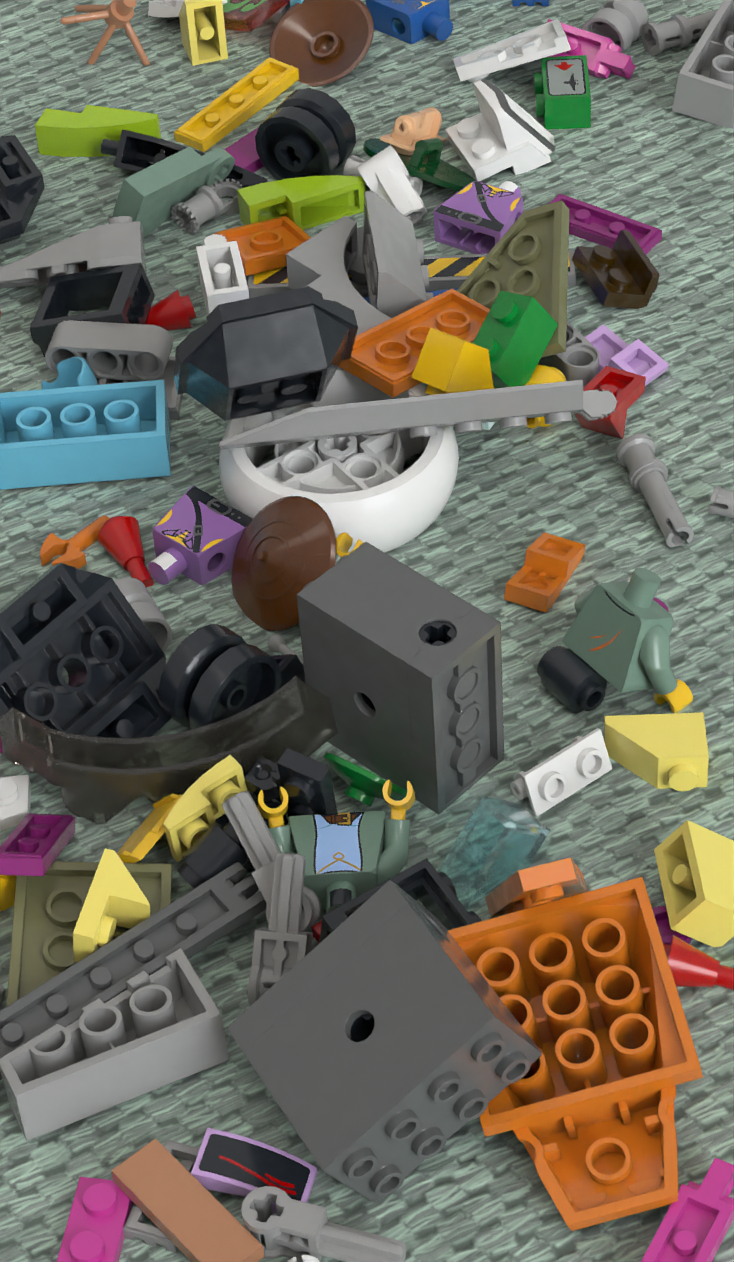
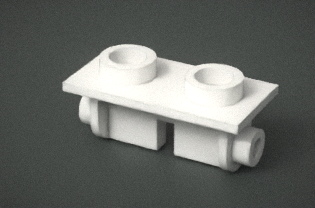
[510,728,612,816]

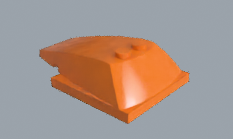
[448,877,703,1231]

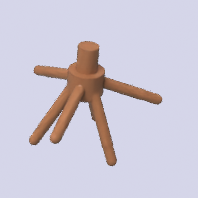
[60,0,150,66]

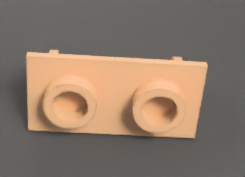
[380,107,447,156]

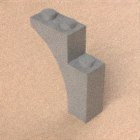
[286,216,391,336]

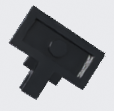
[245,748,338,817]

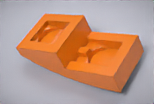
[504,532,586,613]

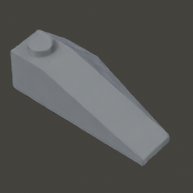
[0,216,147,289]

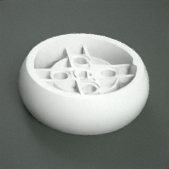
[219,367,459,561]

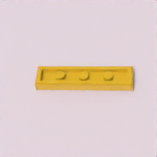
[174,57,299,152]

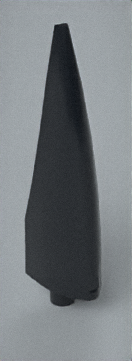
[101,129,268,186]

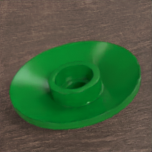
[323,751,408,807]

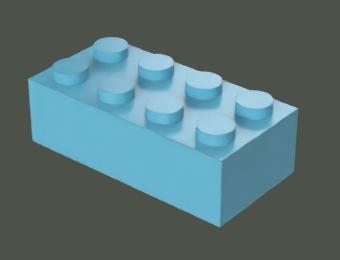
[0,380,171,490]

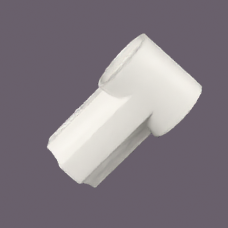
[357,145,427,224]

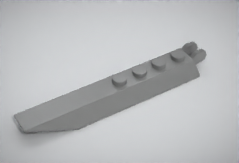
[219,380,618,450]

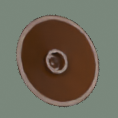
[269,0,374,87]
[231,496,337,631]

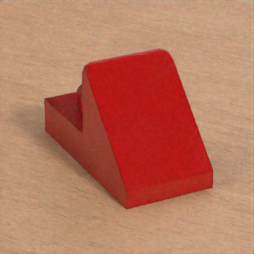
[574,366,646,439]

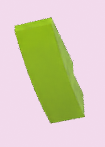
[35,105,161,157]
[237,175,366,230]

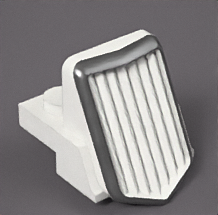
[445,79,555,181]

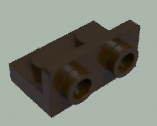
[572,230,659,309]

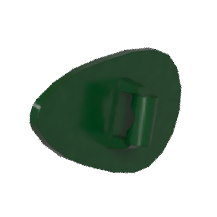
[363,138,477,191]

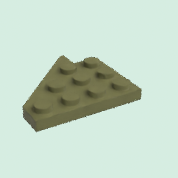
[457,200,569,358]
[6,861,172,1007]

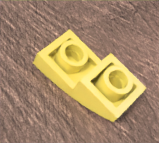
[163,755,248,862]

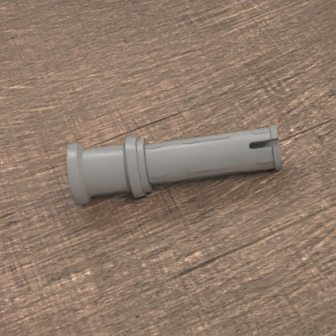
[641,9,718,56]
[616,434,694,548]

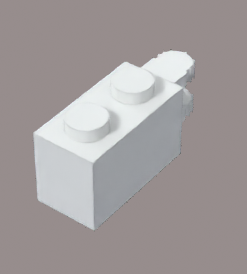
[196,234,249,316]

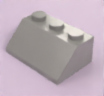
[362,191,433,318]

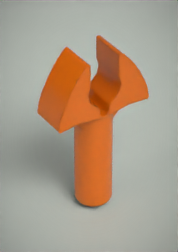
[40,515,110,569]

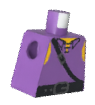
[433,181,523,254]
[148,486,253,585]

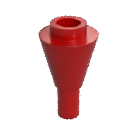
[145,289,197,331]
[97,516,154,588]
[663,935,734,990]

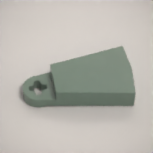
[113,146,235,238]

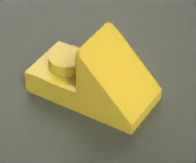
[73,848,150,962]

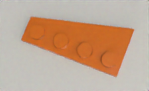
[485,857,588,917]

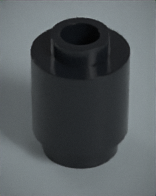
[537,646,607,714]
[177,821,250,889]

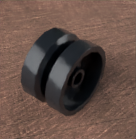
[255,88,356,180]
[158,624,281,749]

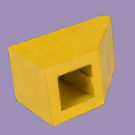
[411,327,494,395]

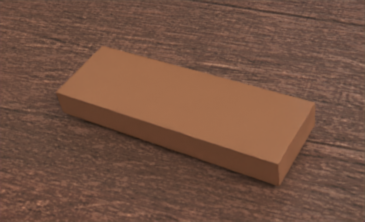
[111,1138,264,1262]

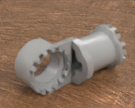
[171,179,242,235]

